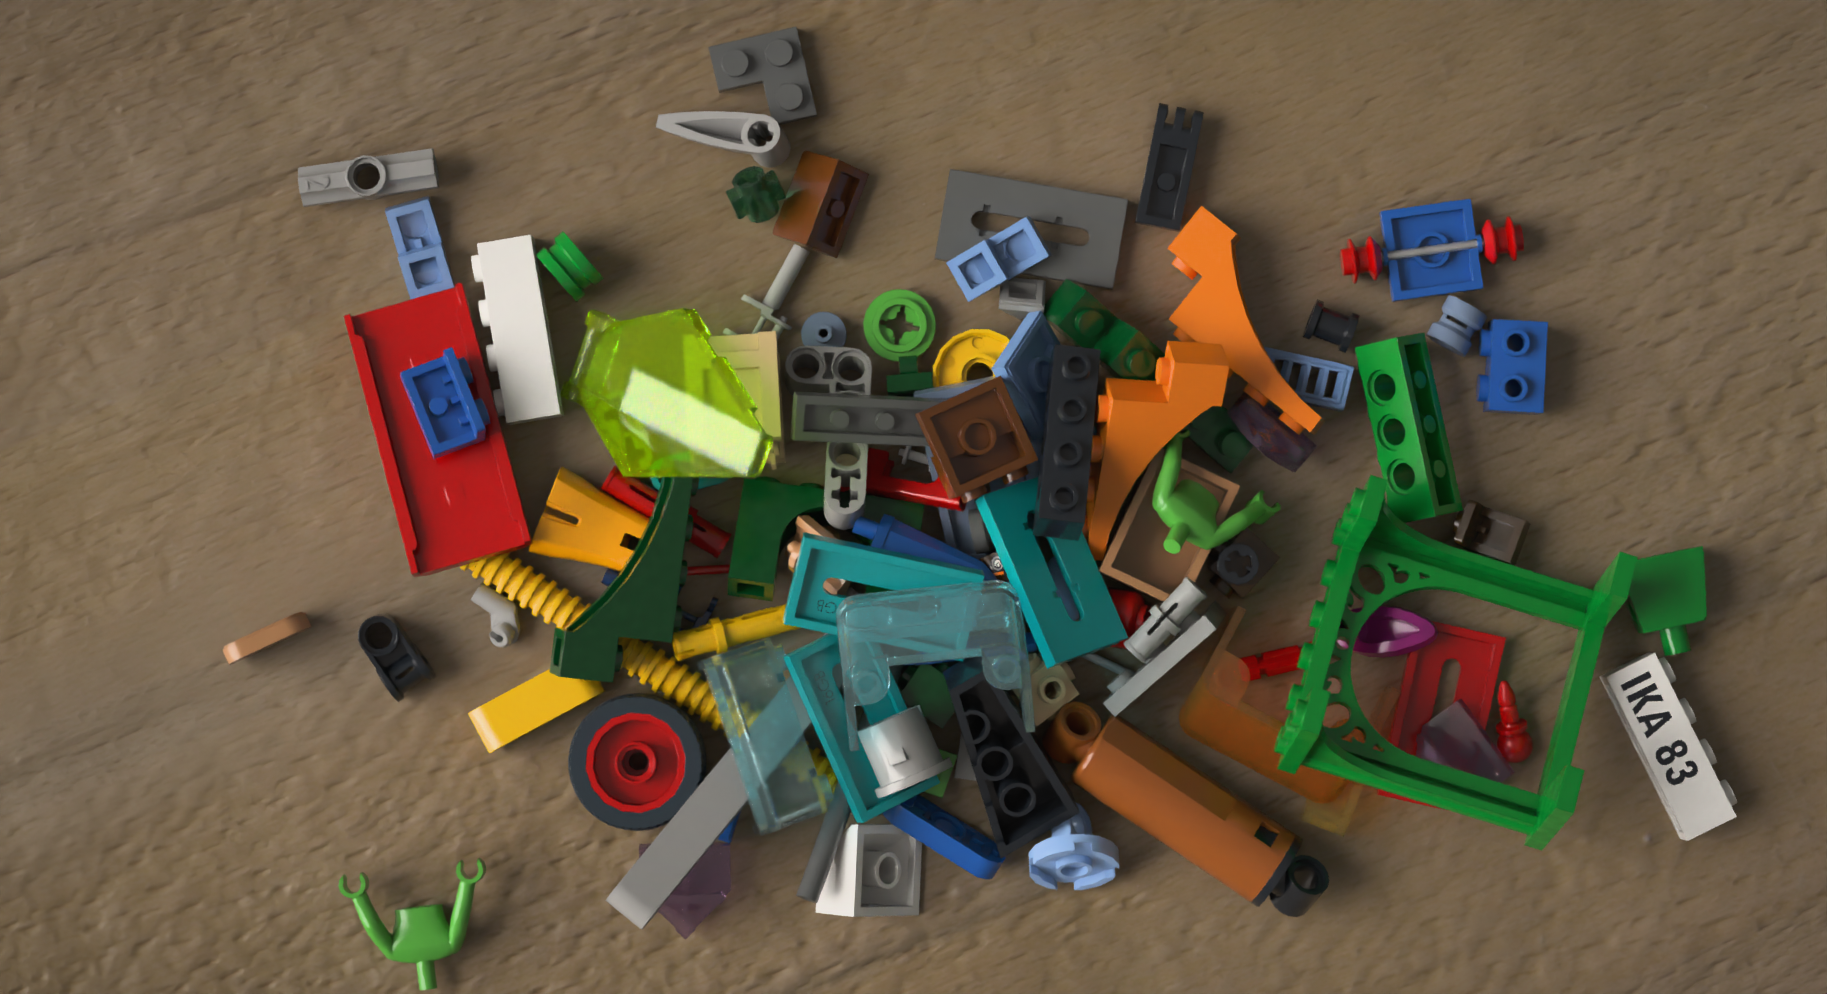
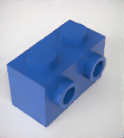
[1476,319,1548,415]

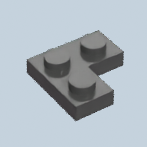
[708,27,817,125]

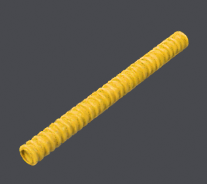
[460,552,838,799]

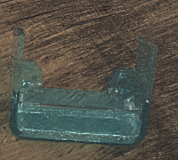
[835,580,1035,751]
[697,638,834,836]

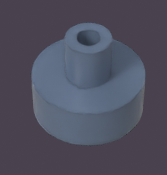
[801,312,847,347]

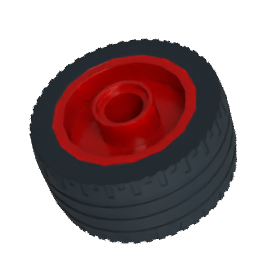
[568,693,707,831]

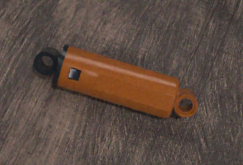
[1042,701,1329,917]

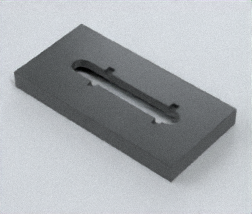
[935,169,1128,290]

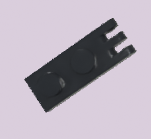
[1135,103,1204,232]

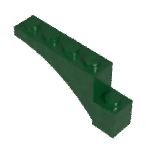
[1043,279,1259,473]
[549,456,699,682]

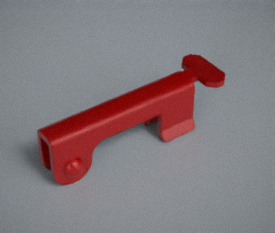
[841,447,967,512]

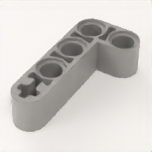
[785,345,872,530]

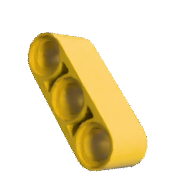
[468,669,605,753]

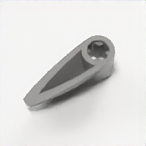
[656,111,791,168]

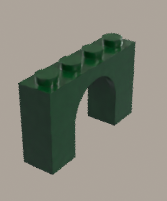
[728,476,924,611]

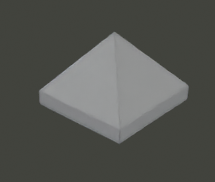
[998,278,1046,320]

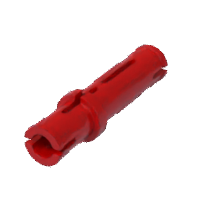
[600,465,732,559]

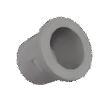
[857,705,953,798]

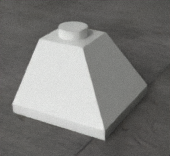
[816,824,922,917]

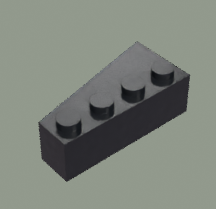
[943,649,1080,858]

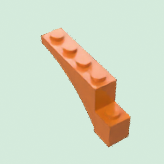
[1167,206,1325,435]
[1082,341,1229,561]

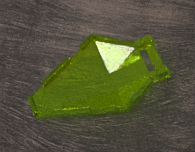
[560,308,773,478]

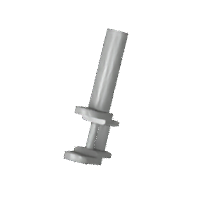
[723,244,810,353]

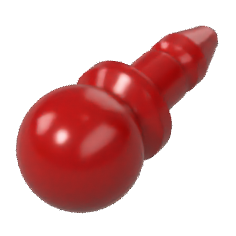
[1496,681,1533,763]

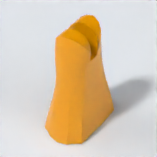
[528,466,650,571]

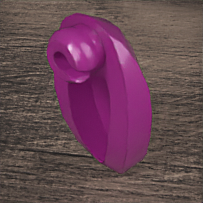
[1337,605,1438,658]

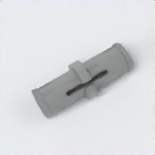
[1123,577,1208,663]

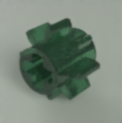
[726,166,786,223]

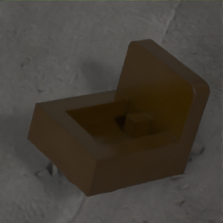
[1453,500,1531,566]

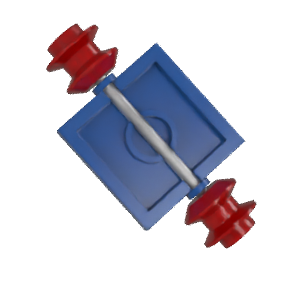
[1340,199,1524,302]

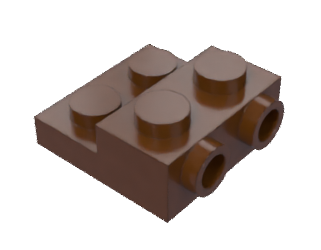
[915,376,1038,503]

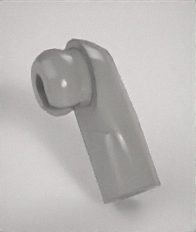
[471,582,521,648]

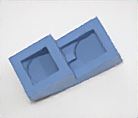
[385,196,454,299]
[946,216,1052,302]

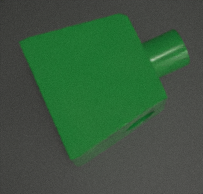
[1625,546,1707,656]

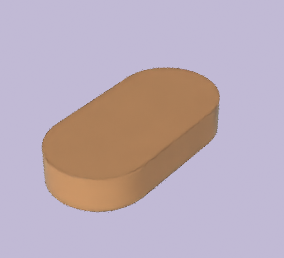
[222,611,312,665]

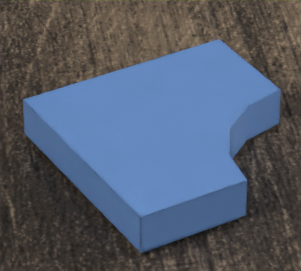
[991,310,1061,439]

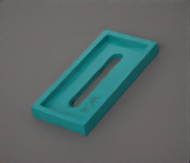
[975,477,1128,669]
[783,532,985,662]
[783,634,940,823]

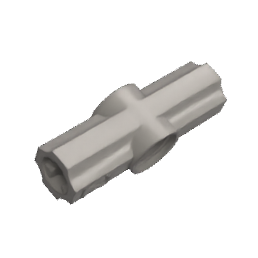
[298,148,439,207]

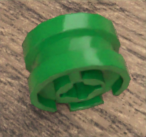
[535,231,604,302]

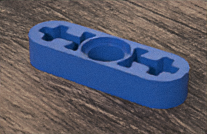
[883,794,1006,879]

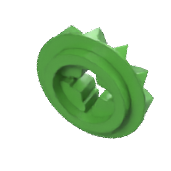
[863,289,936,362]

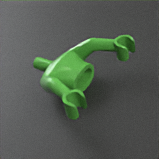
[1152,428,1281,554]
[338,858,486,990]

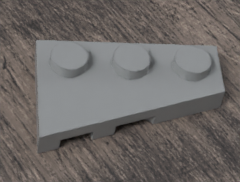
[1103,600,1227,717]

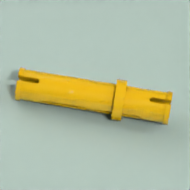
[671,603,800,661]

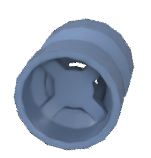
[1426,295,1487,357]

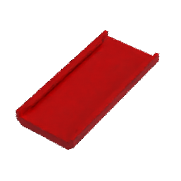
[344,283,533,577]

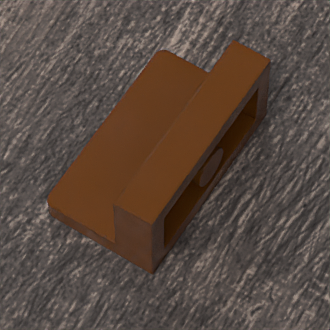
[773,151,869,258]

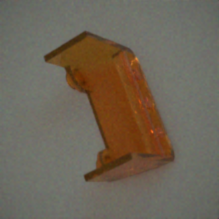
[1178,606,1401,804]

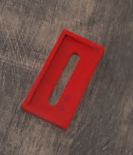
[1376,621,1506,811]

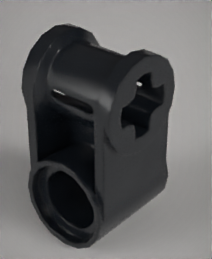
[358,614,436,702]

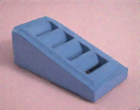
[1264,347,1354,412]

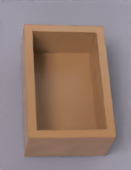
[1098,449,1240,603]

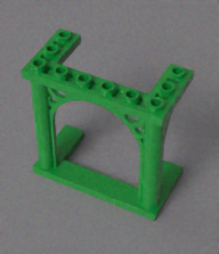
[1274,475,1638,851]

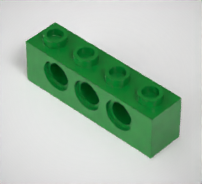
[1355,333,1463,523]

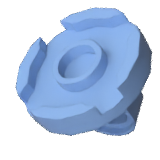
[1029,803,1119,890]

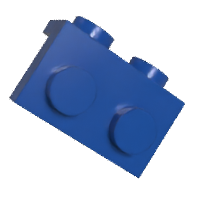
[400,347,491,459]

